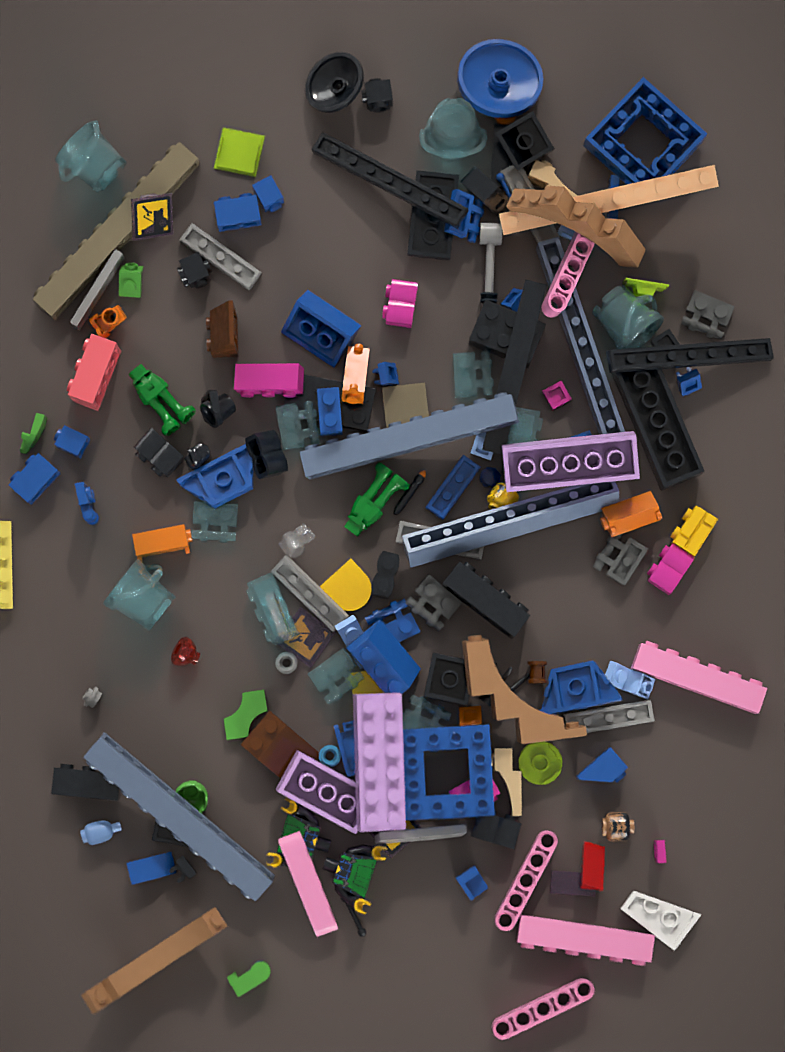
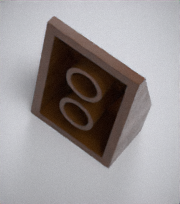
[206,300,238,358]
[241,711,319,778]

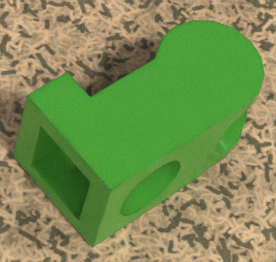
[227,961,271,997]

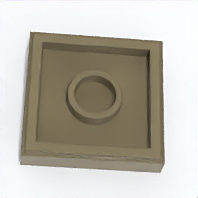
[382,383,429,428]

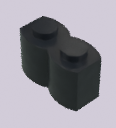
[134,428,184,478]
[245,430,288,479]
[372,551,400,599]
[471,811,522,849]

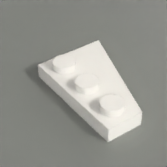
[620,891,701,951]

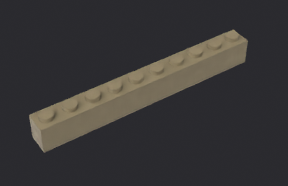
[33,142,200,321]

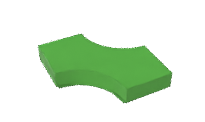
[224,690,268,740]

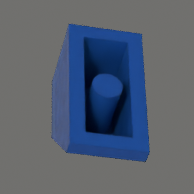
[575,747,628,783]

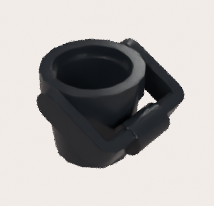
[200,390,236,428]

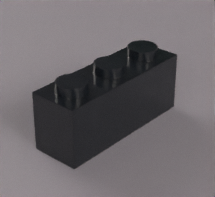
[51,764,121,801]

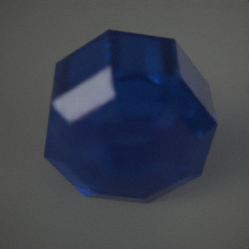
[479,467,501,489]

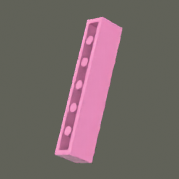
[631,641,767,714]
[516,914,655,966]

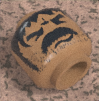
[602,812,634,842]

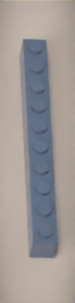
[536,237,625,435]
[300,392,520,480]
[402,481,619,568]
[83,732,275,902]

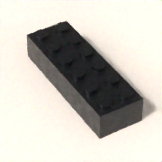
[611,369,705,491]

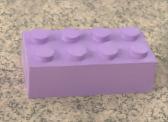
[276,750,358,834]

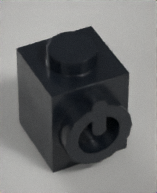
[361,78,393,112]
[177,252,212,289]

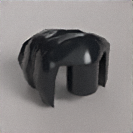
[184,443,210,470]

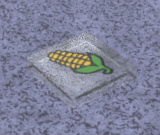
[265,592,293,641]

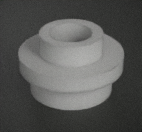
[275,652,298,674]
[82,686,102,708]

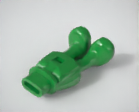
[129,364,196,436]
[344,461,411,537]

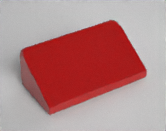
[581,842,605,891]

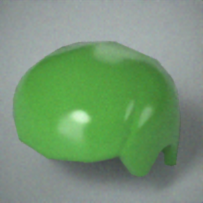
[176,781,208,814]

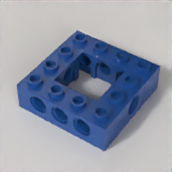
[583,77,707,185]
[403,725,495,821]

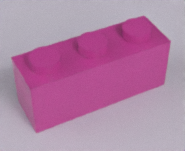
[234,363,304,398]

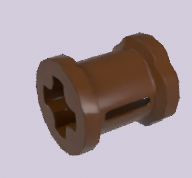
[527,661,547,684]

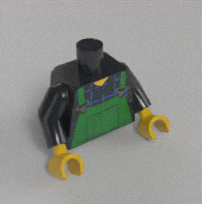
[266,798,331,867]
[322,844,387,914]

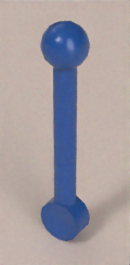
[496,173,512,199]

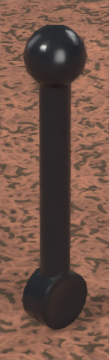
[341,899,367,937]

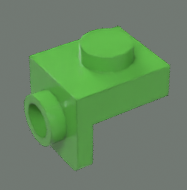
[119,263,143,298]

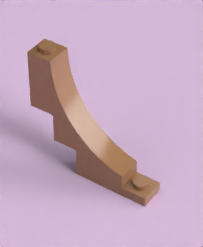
[462,635,587,744]
[81,907,227,1014]

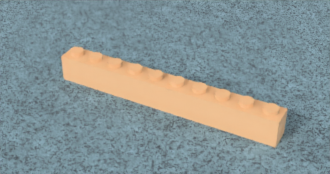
[499,165,719,235]

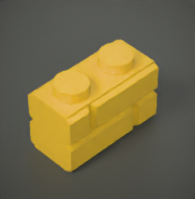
[670,506,718,557]

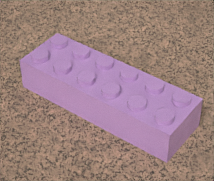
[501,431,640,492]
[353,693,406,832]

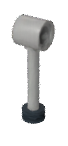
[480,223,502,303]

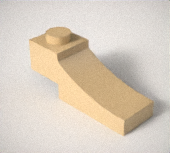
[528,160,578,197]
[491,749,522,816]

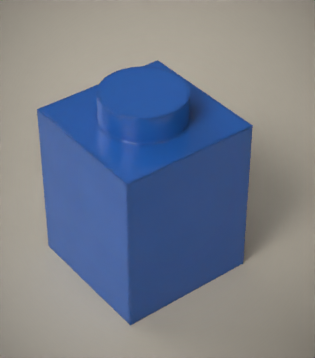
[252,175,284,213]
[54,425,90,459]

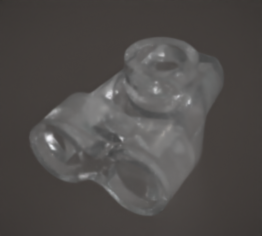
[279,523,316,558]

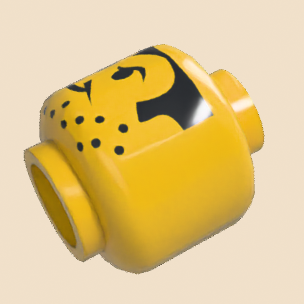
[487,483,520,510]

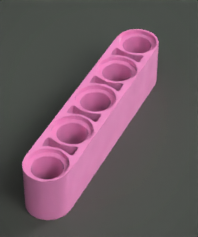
[541,232,595,318]
[494,830,558,931]
[278,831,338,937]
[492,978,594,1040]

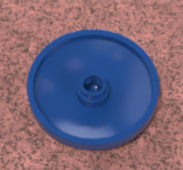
[457,39,543,118]

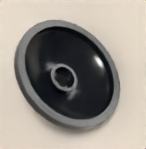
[305,52,364,113]

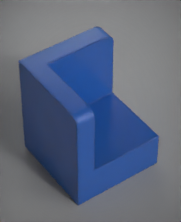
[455,865,488,901]

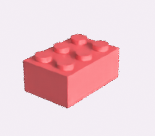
[67,334,121,411]

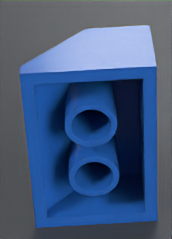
[281,290,361,368]
[346,619,421,694]

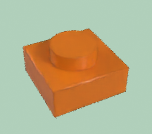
[459,705,483,726]

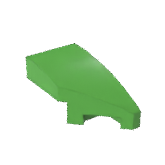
[20,413,48,454]

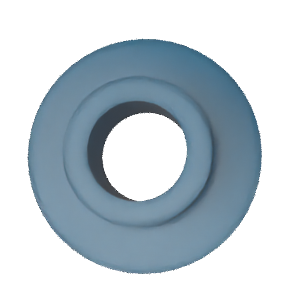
[319,745,341,767]

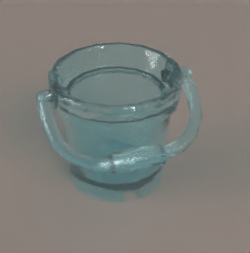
[419,97,487,160]
[55,120,127,193]
[592,284,664,349]
[103,559,176,631]

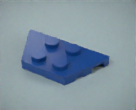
[176,444,254,509]
[539,660,623,715]

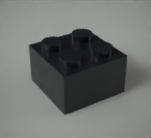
[423,652,469,706]

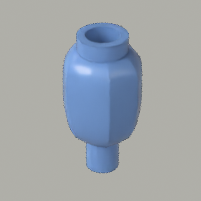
[80,821,122,845]

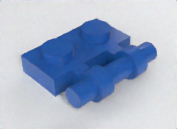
[444,189,484,243]
[75,482,99,525]
[365,599,420,643]

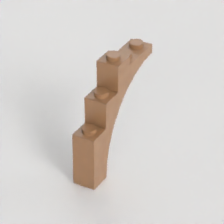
[506,185,646,268]

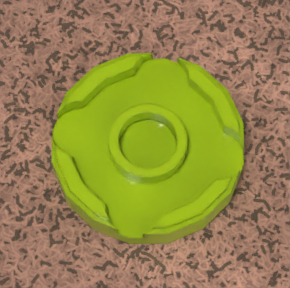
[518,741,562,785]

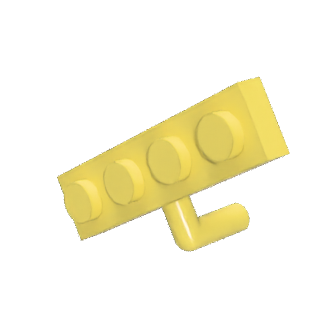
[0,521,13,609]

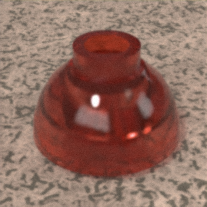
[171,636,200,666]

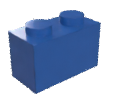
[214,193,262,232]
[317,387,343,436]
[9,453,61,505]

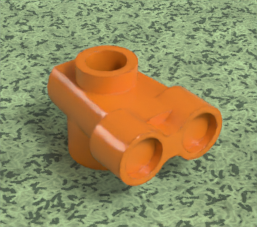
[89,305,127,338]

